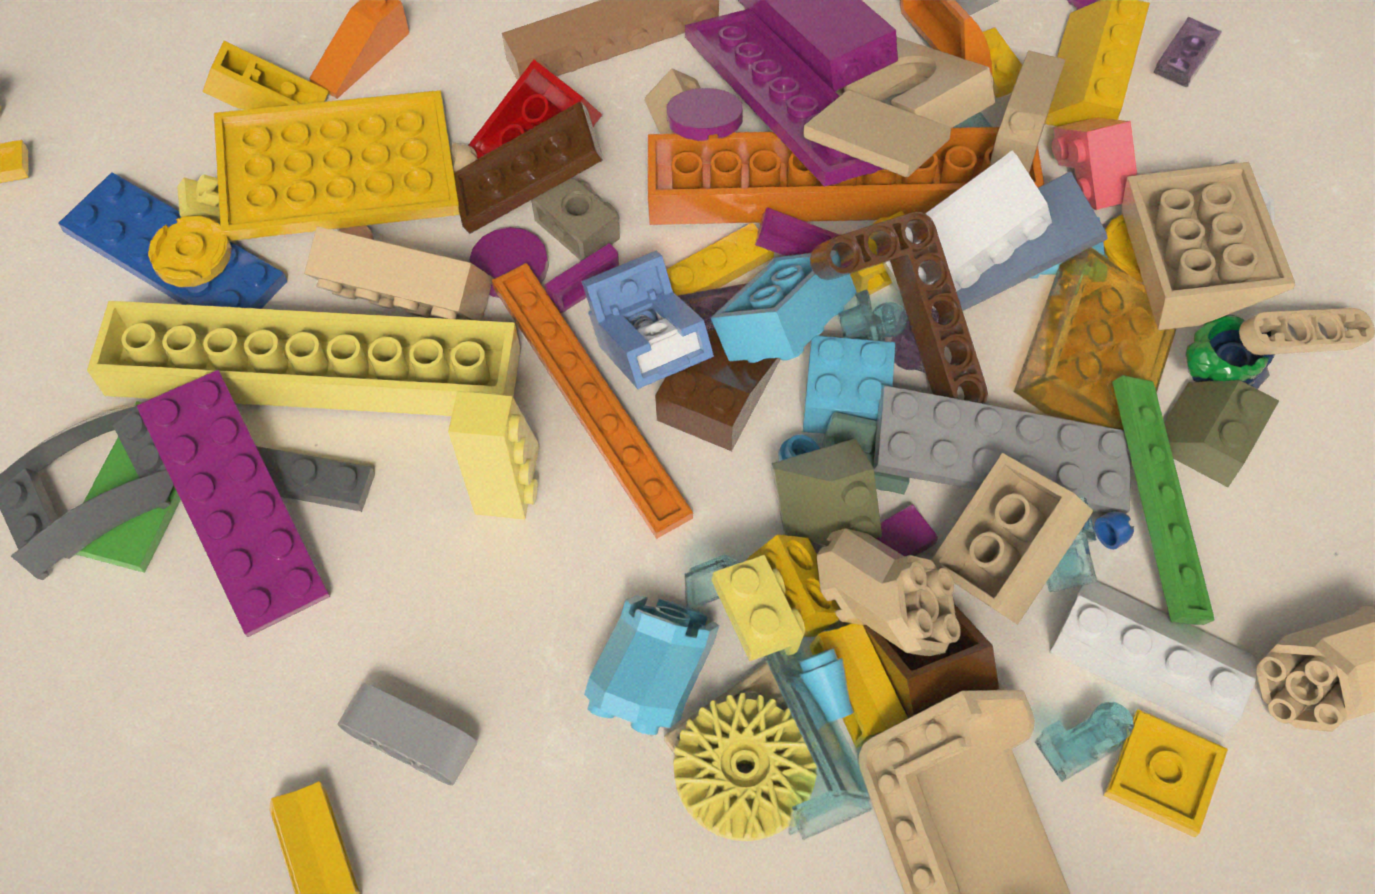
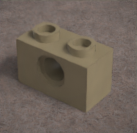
[531,177,620,261]

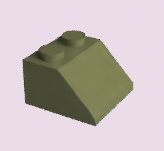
[1164,380,1279,487]
[771,438,882,546]

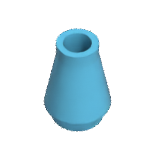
[799,648,854,722]

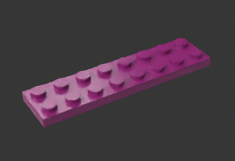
[685,9,883,187]

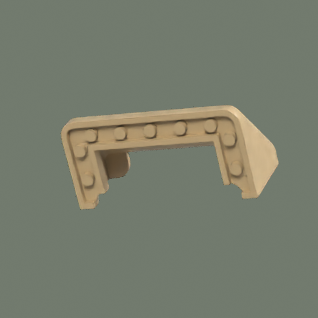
[858,690,1070,894]

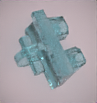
[838,289,907,342]

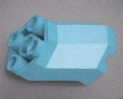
[584,595,720,735]

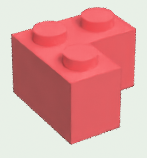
[1052,117,1137,210]

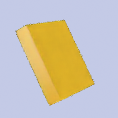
[1103,709,1228,837]

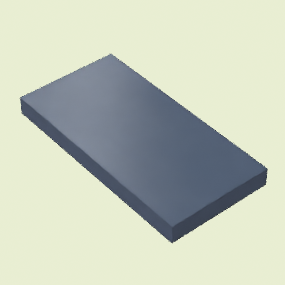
[957,171,1108,311]

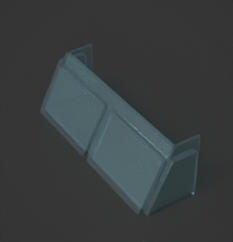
[684,555,873,840]

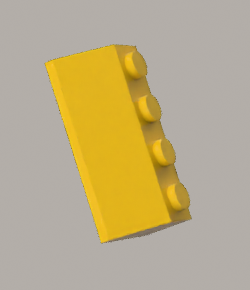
[1045,0,1150,127]

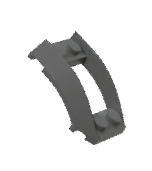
[0,405,174,580]

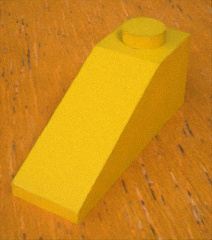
[202,41,329,110]

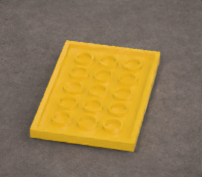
[214,90,460,241]

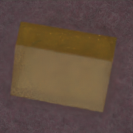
[1013,247,1177,430]

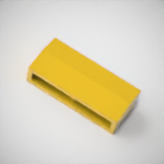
[809,623,908,748]
[269,781,360,894]

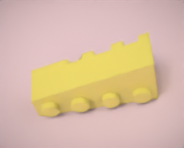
[448,391,539,520]

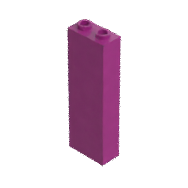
[738,0,898,91]

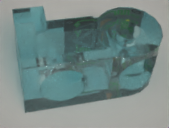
[1034,702,1134,782]

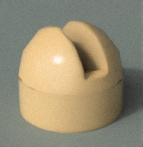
[450,142,477,172]

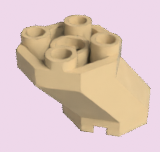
[817,528,960,656]
[1256,606,1375,732]

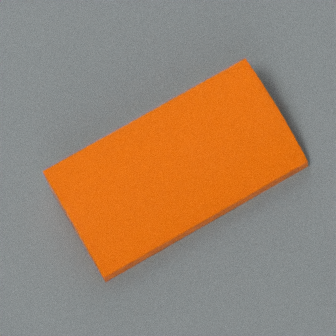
[900,0,993,75]

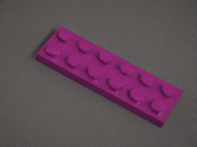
[136,370,330,637]

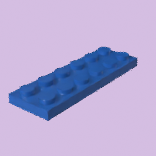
[58,172,287,309]

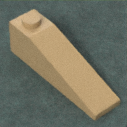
[989,50,1065,174]

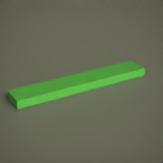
[1112,375,1215,625]

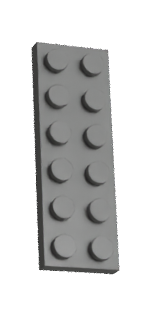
[873,386,1131,514]

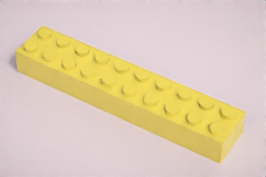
[87,301,521,416]

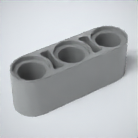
[337,683,477,786]

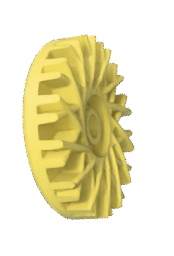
[673,693,817,841]

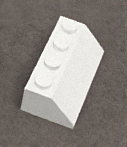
[876,151,1052,312]
[1050,576,1257,737]

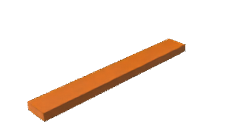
[492,263,693,539]

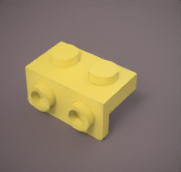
[711,555,805,662]

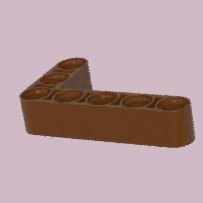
[810,212,988,404]

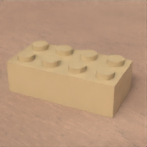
[304,226,493,321]

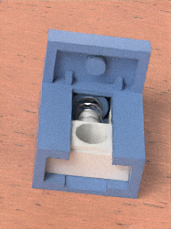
[581,251,714,389]

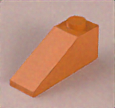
[309,0,409,99]

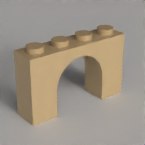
[835,37,995,128]

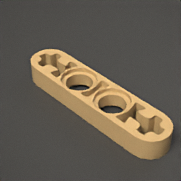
[1239,308,1375,355]

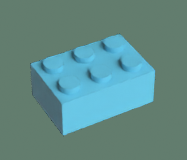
[711,250,857,363]

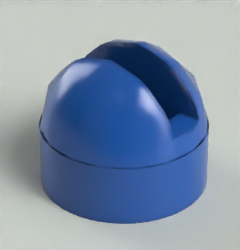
[1094,511,1134,550]

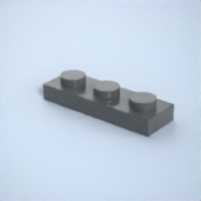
[256,446,375,512]

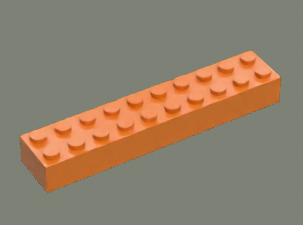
[648,127,1044,225]

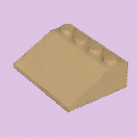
[1121,162,1295,330]

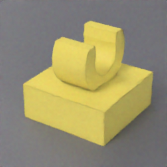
[177,174,220,224]

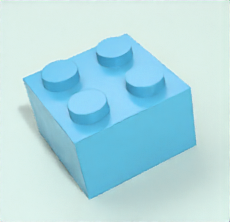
[803,336,895,434]

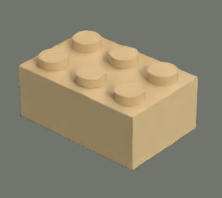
[932,453,1093,625]

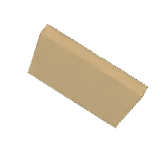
[804,90,951,177]

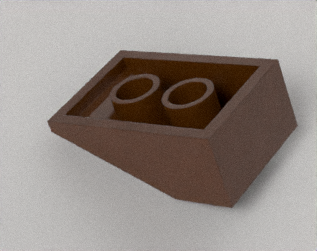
[655,322,781,452]
[863,604,999,717]

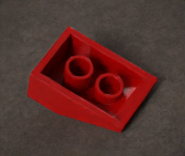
[468,59,602,159]

